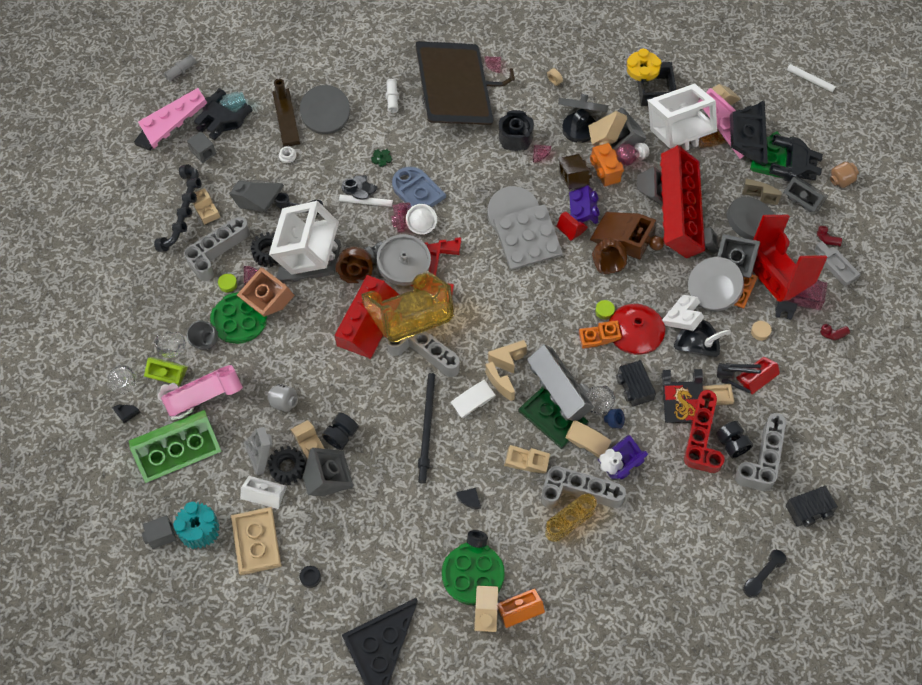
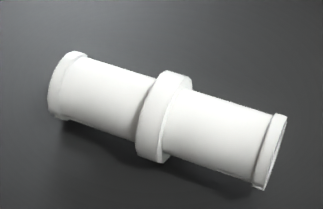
[386,79,399,113]

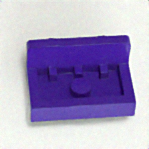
[569,185,600,224]
[598,435,648,480]

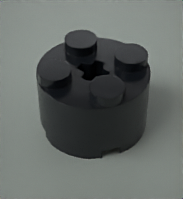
[498,110,534,151]

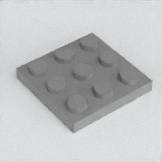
[493,204,563,271]

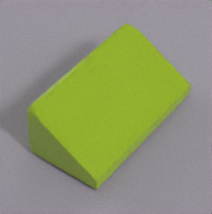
[144,357,188,386]

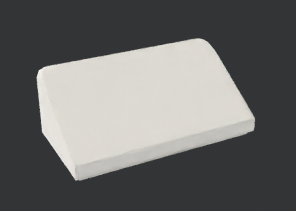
[240,476,287,509]

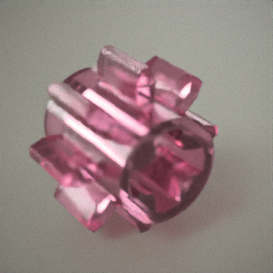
[616,144,637,166]

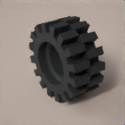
[251,232,279,267]
[268,446,306,485]

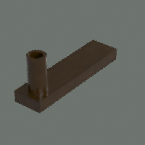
[272,78,300,147]

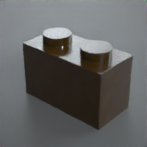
[559,154,592,190]

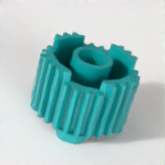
[173,502,220,549]

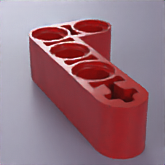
[684,390,725,473]

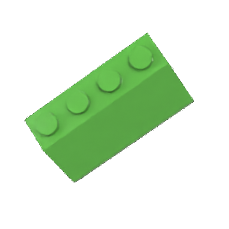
[129,410,222,483]

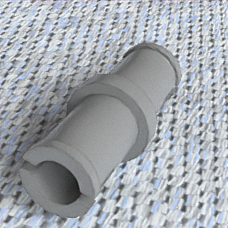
[164,54,197,82]

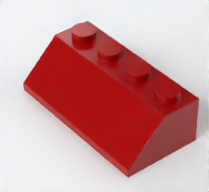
[334,275,402,359]

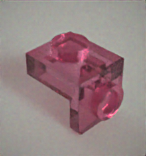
[391,202,411,233]

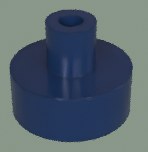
[604,409,625,429]

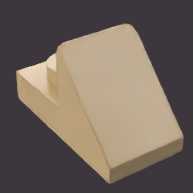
[488,340,527,373]
[290,420,325,460]

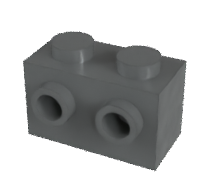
[783,177,828,213]

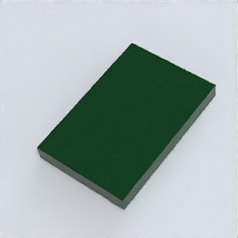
[518,387,589,449]

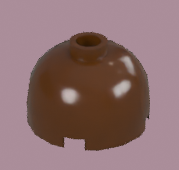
[336,246,373,283]

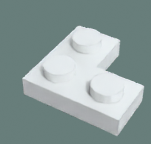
[662,295,704,331]

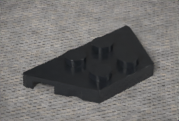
[730,101,768,166]

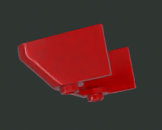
[753,214,828,302]

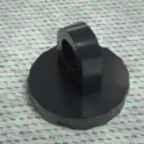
[562,109,596,143]

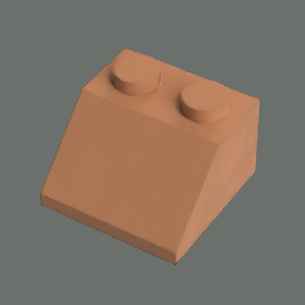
[237,267,295,317]

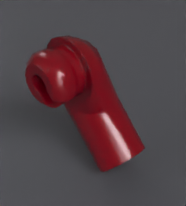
[817,226,842,247]
[820,324,850,341]

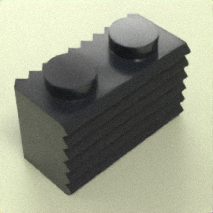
[616,360,656,407]
[785,485,838,527]

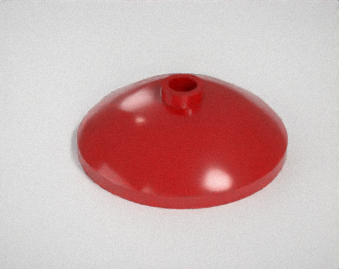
[609,304,665,355]

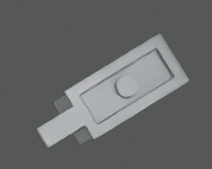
[814,241,861,287]

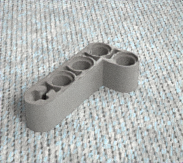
[184,217,250,281]
[386,320,460,377]
[735,413,786,491]
[541,466,626,509]

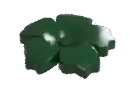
[371,149,392,167]

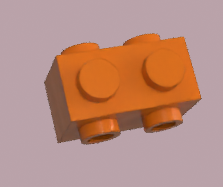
[590,143,624,187]

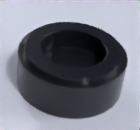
[466,530,488,548]
[299,566,321,588]

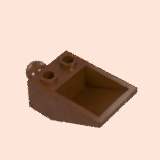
[590,212,664,260]

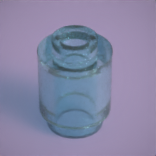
[220,91,246,111]

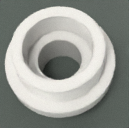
[633,143,649,160]
[279,146,296,163]

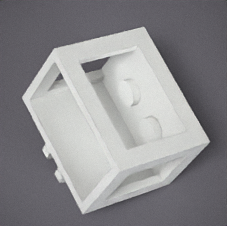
[648,84,717,151]
[269,201,339,275]

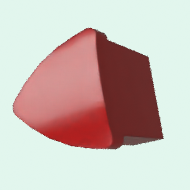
[556,211,588,241]

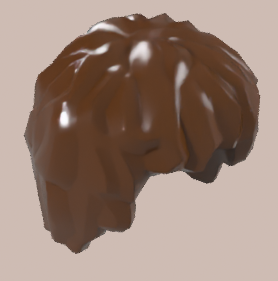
[592,238,627,274]

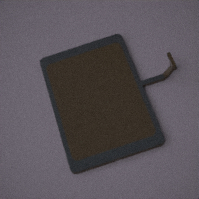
[415,41,515,125]

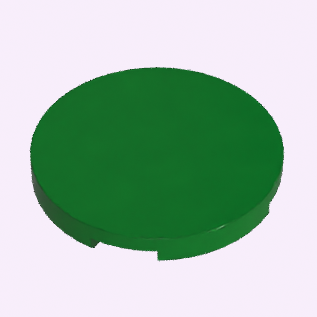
[210,292,267,344]
[442,543,505,605]

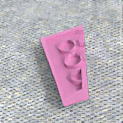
[138,88,207,148]
[698,88,744,159]

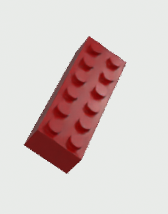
[660,145,705,259]

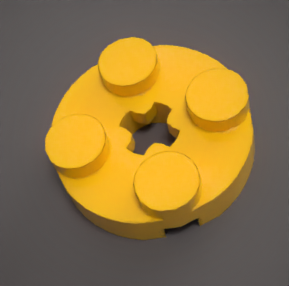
[626,48,661,81]

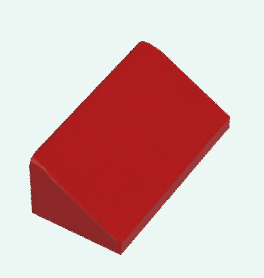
[736,357,780,395]

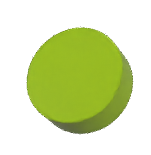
[218,274,237,293]
[595,300,615,320]

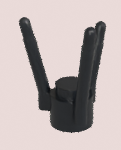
[717,363,762,393]

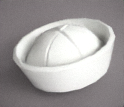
[406,204,437,234]

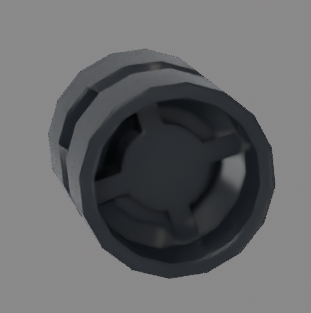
[322,412,359,450]
[716,421,753,459]

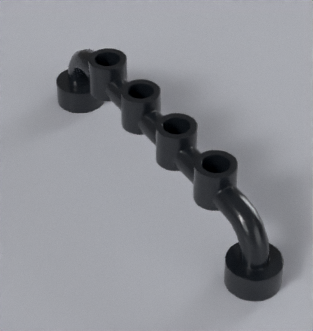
[154,164,202,252]

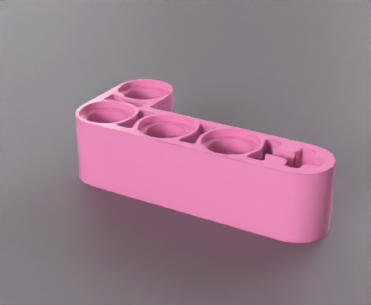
[161,365,243,416]

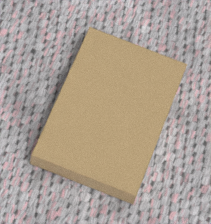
[231,507,282,576]

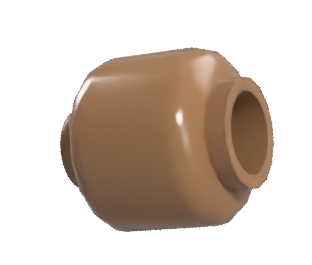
[830,161,859,188]

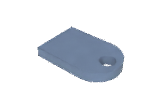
[392,167,446,208]

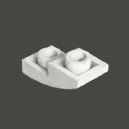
[451,380,496,418]

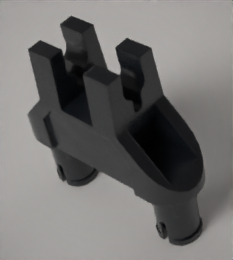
[194,88,253,140]
[769,134,823,183]

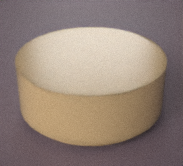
[547,68,563,86]
[751,321,771,341]

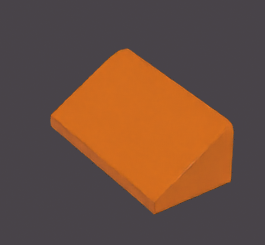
[497,589,545,628]

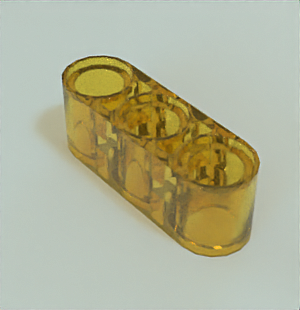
[545,494,597,542]

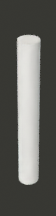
[787,64,836,93]
[339,194,393,207]

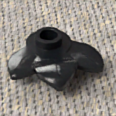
[342,175,378,200]

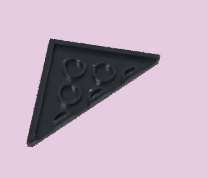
[342,598,418,685]

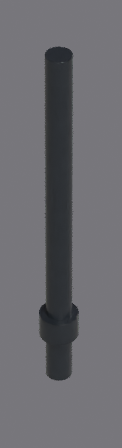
[418,373,436,484]

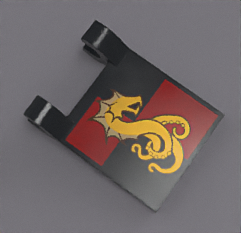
[661,369,705,423]

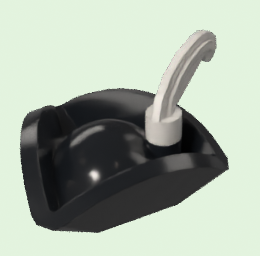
[674,320,731,357]

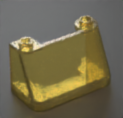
[361,271,454,342]

